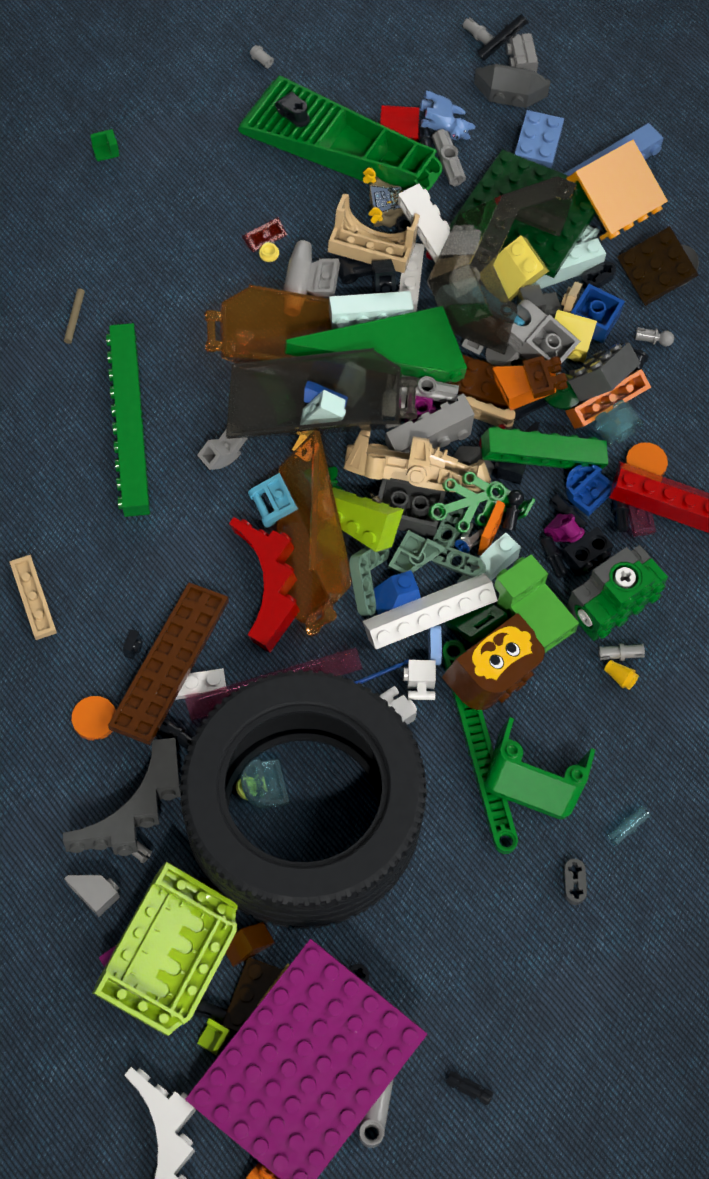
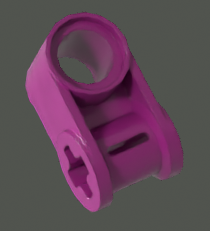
[544,514,585,543]

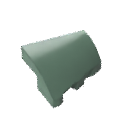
[388,530,445,574]

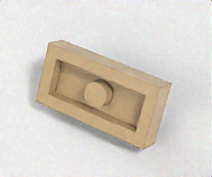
[561,281,583,313]

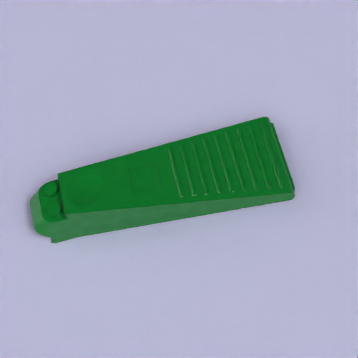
[238,76,442,192]

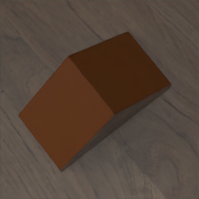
[225,922,275,967]

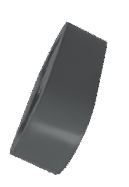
[563,859,587,905]

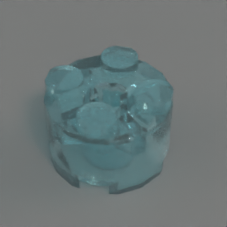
[595,399,644,447]

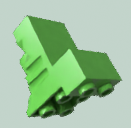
[494,554,579,653]

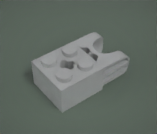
[498,300,580,363]

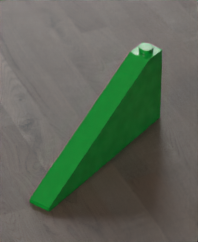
[284,306,467,383]

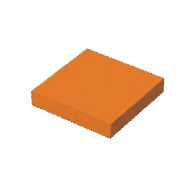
[477,501,505,556]

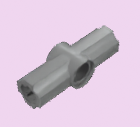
[432,129,466,186]
[394,374,459,404]

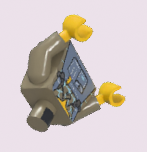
[363,168,404,228]

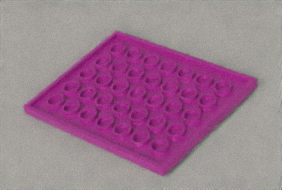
[185,939,427,1179]

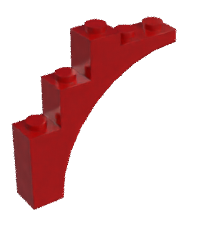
[229,517,300,653]

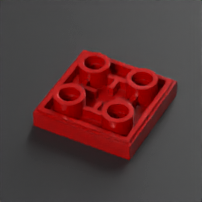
[380,105,419,142]

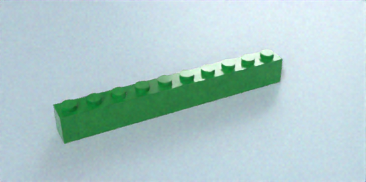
[106,323,150,517]

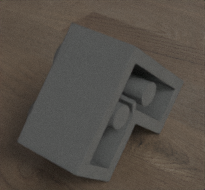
[515,284,562,319]

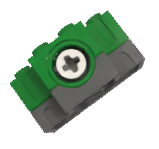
[566,545,668,642]

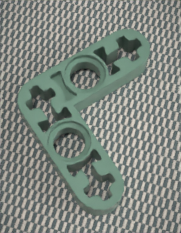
[431,508,486,578]
[349,546,389,616]

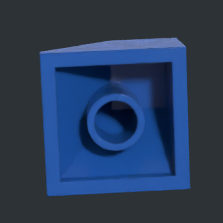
[374,570,421,615]

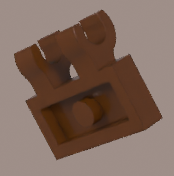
[523,356,568,399]

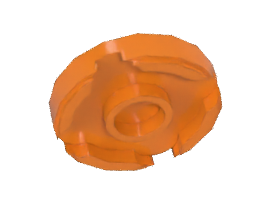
[626,443,668,476]
[71,696,116,741]

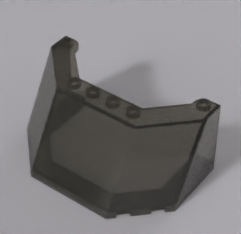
[427,176,577,355]

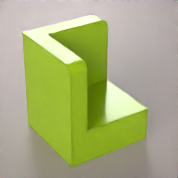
[197,1018,231,1056]

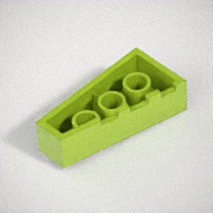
[313,488,404,552]

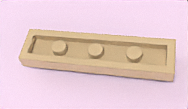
[9,555,57,640]

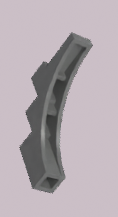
[63,738,181,856]

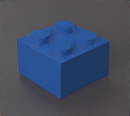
[571,284,625,344]

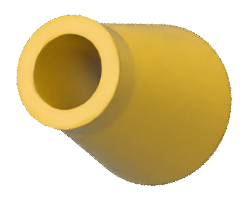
[604,660,639,690]

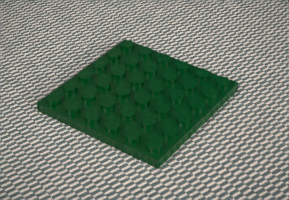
[449,150,596,278]

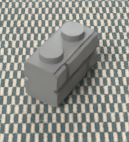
[506,33,538,72]

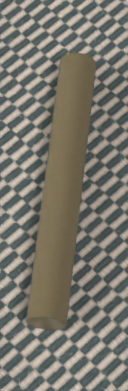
[64,289,85,344]

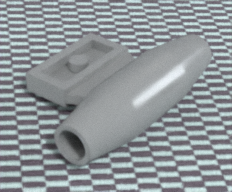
[283,240,340,316]

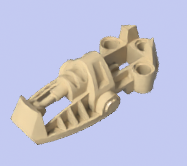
[344,430,491,494]

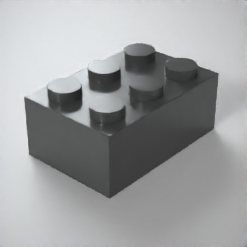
[569,342,641,403]
[378,478,446,538]

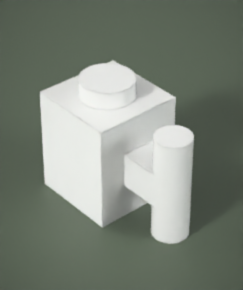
[403,660,436,700]
[380,686,417,725]

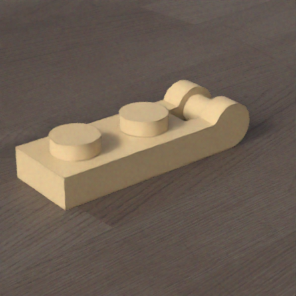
[465,396,515,430]

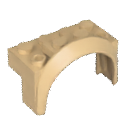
[328,194,420,273]

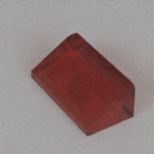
[242,217,287,253]

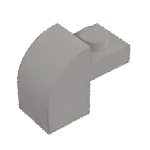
[198,424,248,470]

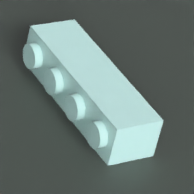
[532,238,606,289]
[329,291,414,329]

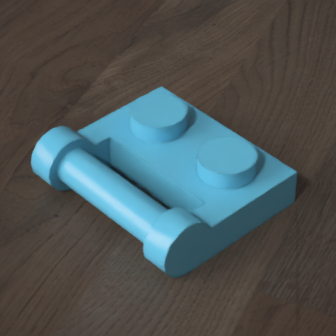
[248,473,298,528]

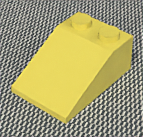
[479,235,549,305]

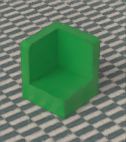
[90,129,119,161]

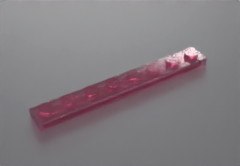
[184,647,362,720]

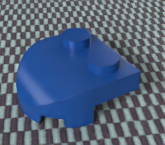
[566,465,613,516]

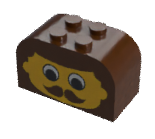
[442,613,545,710]

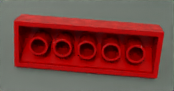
[609,462,709,533]

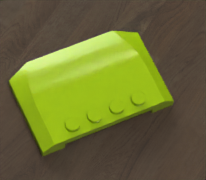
[92,862,238,1036]

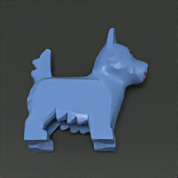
[420,90,475,140]

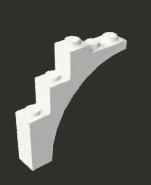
[125,1067,196,1179]

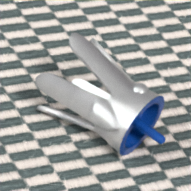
[455,523,483,553]

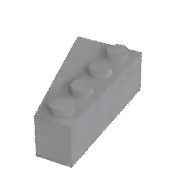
[385,394,474,453]

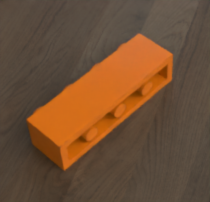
[565,369,651,429]

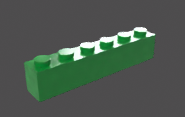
[481,427,608,469]

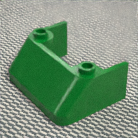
[485,717,596,820]

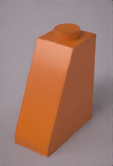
[492,366,556,411]

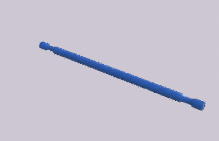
[354,659,409,684]

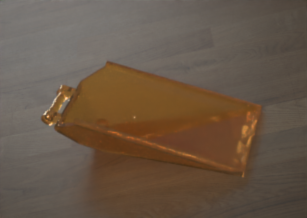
[205,284,388,380]
[276,430,352,636]

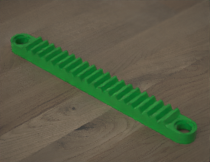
[442,640,518,854]

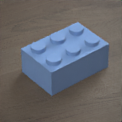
[515,110,564,169]

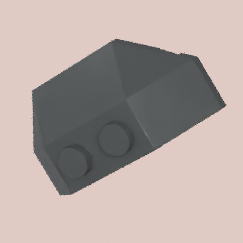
[474,64,551,108]

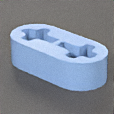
[428,625,442,666]

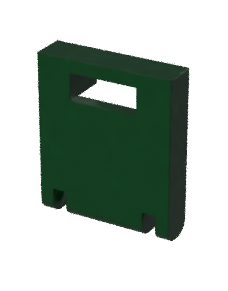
[445,604,509,645]

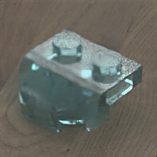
[241,759,289,808]

